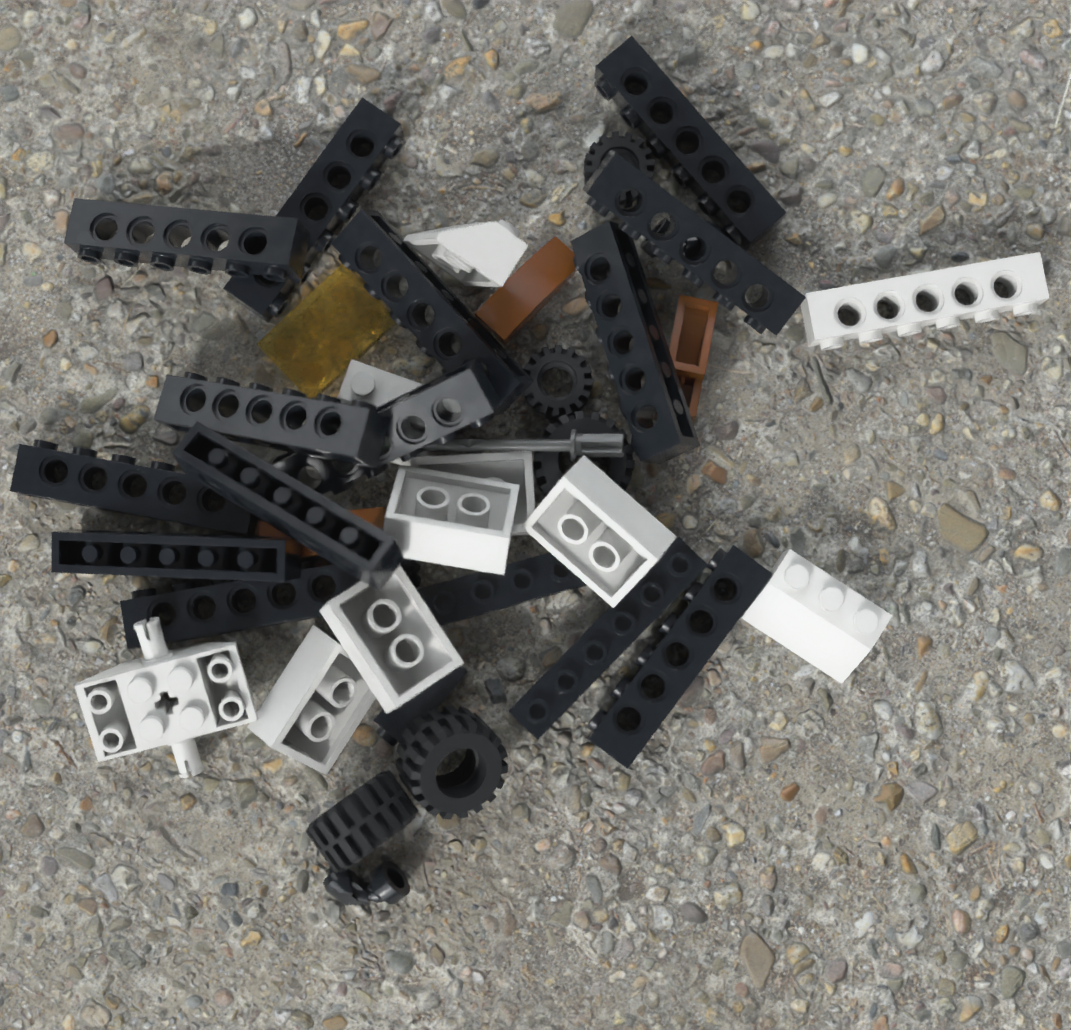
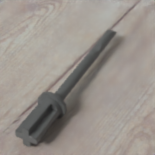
[422,429,624,462]

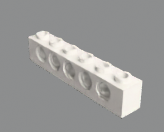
[800,252,1050,351]

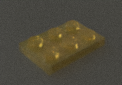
[257,264,397,399]

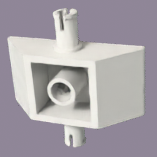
[74,617,258,778]

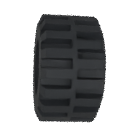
[533,411,635,497]
[395,705,508,820]
[306,770,419,872]

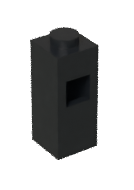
[373,665,468,747]

